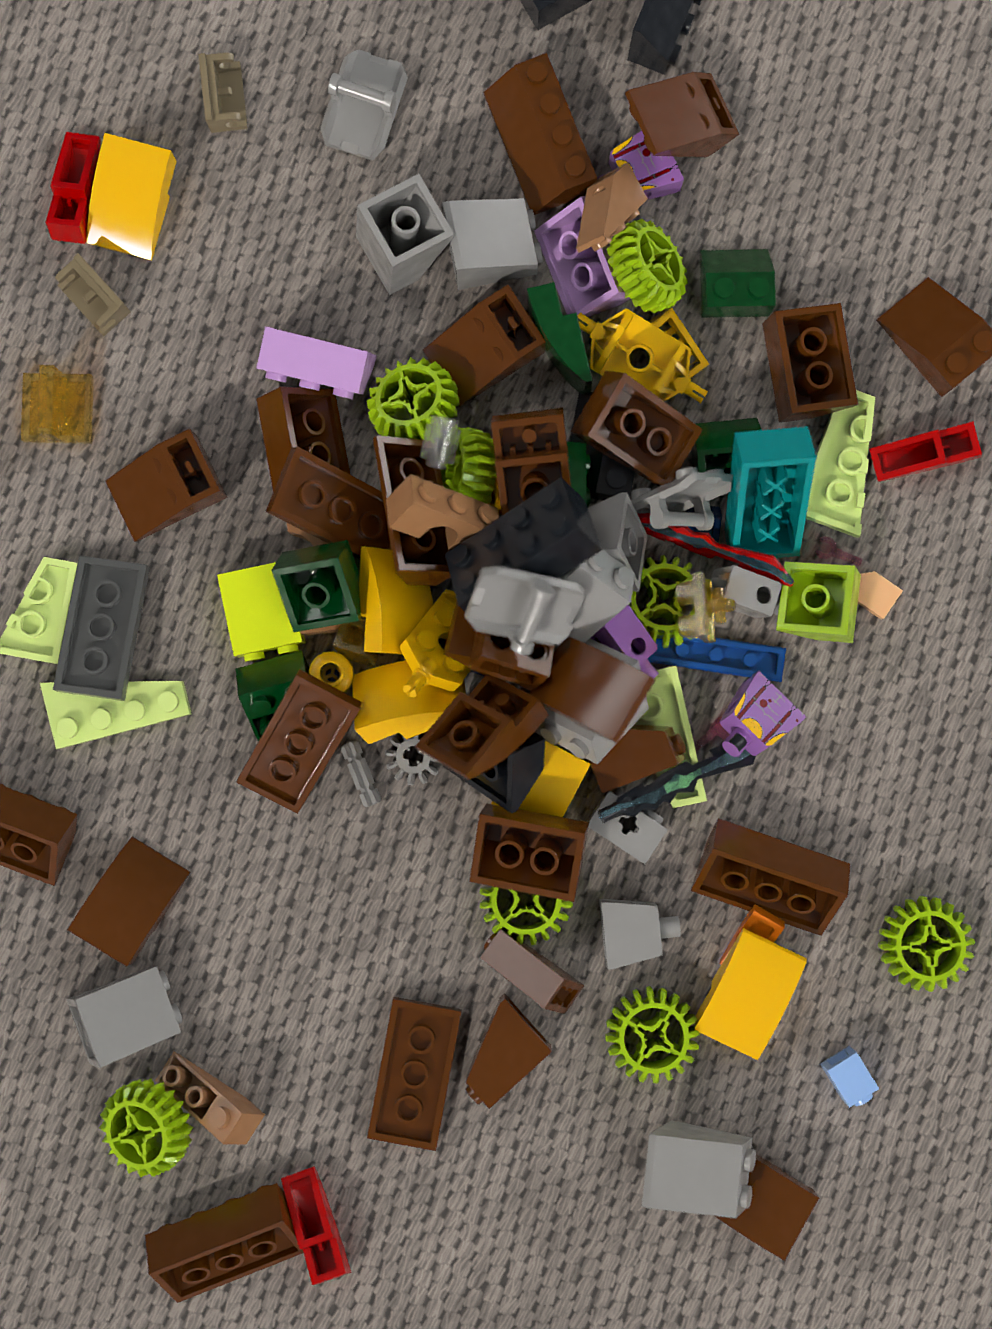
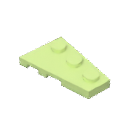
[0,557,78,664]

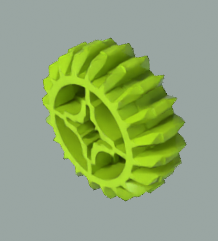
[607,218,688,314]
[366,357,460,442]
[439,427,497,503]
[628,555,712,648]
[480,886,573,945]
[878,896,975,992]
[605,986,700,1084]
[99,1078,193,1177]

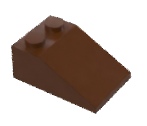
[876,277,992,397]
[570,371,703,487]

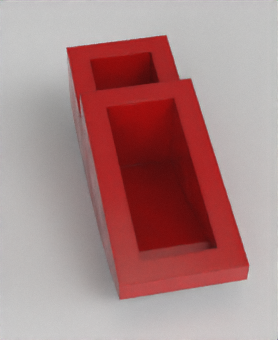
[45,132,101,244]
[869,421,982,482]
[281,1166,351,1286]

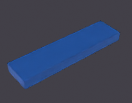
[648,634,786,682]

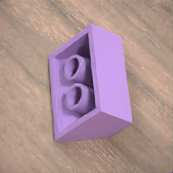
[534,196,631,321]
[257,327,377,399]

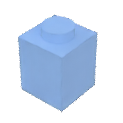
[820,1046,879,1108]

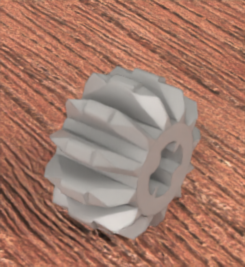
[385,734,439,786]

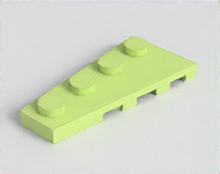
[806,390,876,538]
[634,666,707,808]
[40,681,192,749]

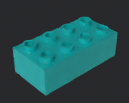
[724,426,816,562]

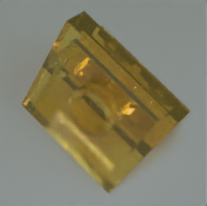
[21,365,94,443]

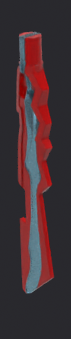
[636,512,794,587]

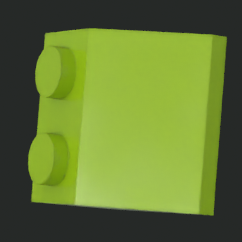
[776,561,861,643]

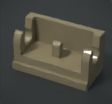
[198,53,248,133]
[55,253,131,336]

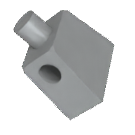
[706,565,781,618]
[599,899,681,970]

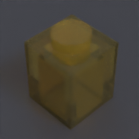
[333,619,379,668]

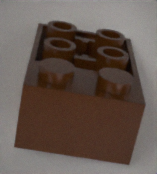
[625,72,739,157]
[423,285,546,407]
[105,429,228,542]

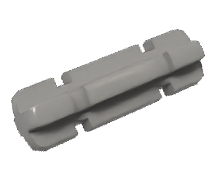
[341,741,381,807]

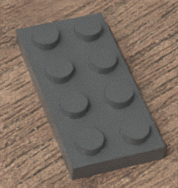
[53,555,150,701]

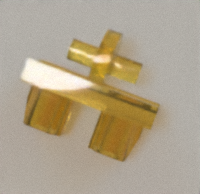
[676,572,736,643]

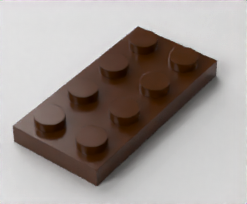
[265,446,392,559]
[236,669,362,814]
[367,997,462,1151]

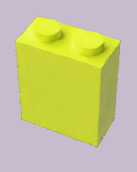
[217,562,306,662]

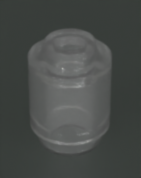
[420,415,461,469]

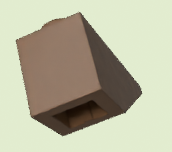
[576,162,648,253]
[155,1051,265,1145]

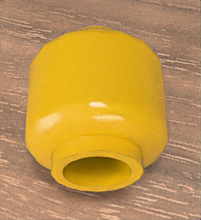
[308,651,354,693]

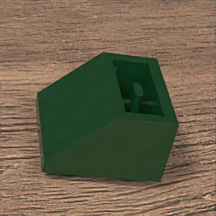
[691,418,761,474]
[235,650,309,741]

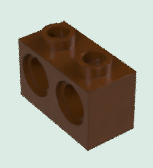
[469,631,554,689]

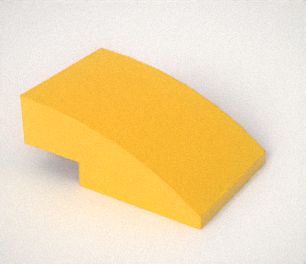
[86,133,177,261]
[359,546,433,655]
[352,660,466,744]
[491,741,590,817]
[694,928,807,1060]

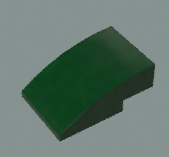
[527,282,593,395]

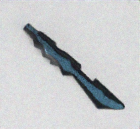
[598,744,756,823]

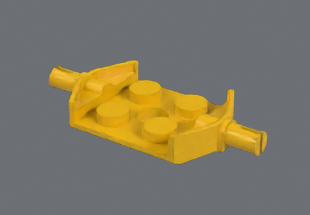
[577,308,708,404]
[400,589,471,697]

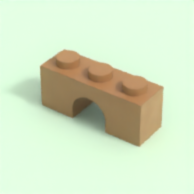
[386,474,499,550]

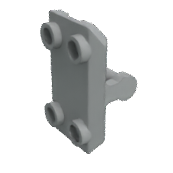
[321,50,408,160]
[631,467,733,530]
[465,566,585,655]

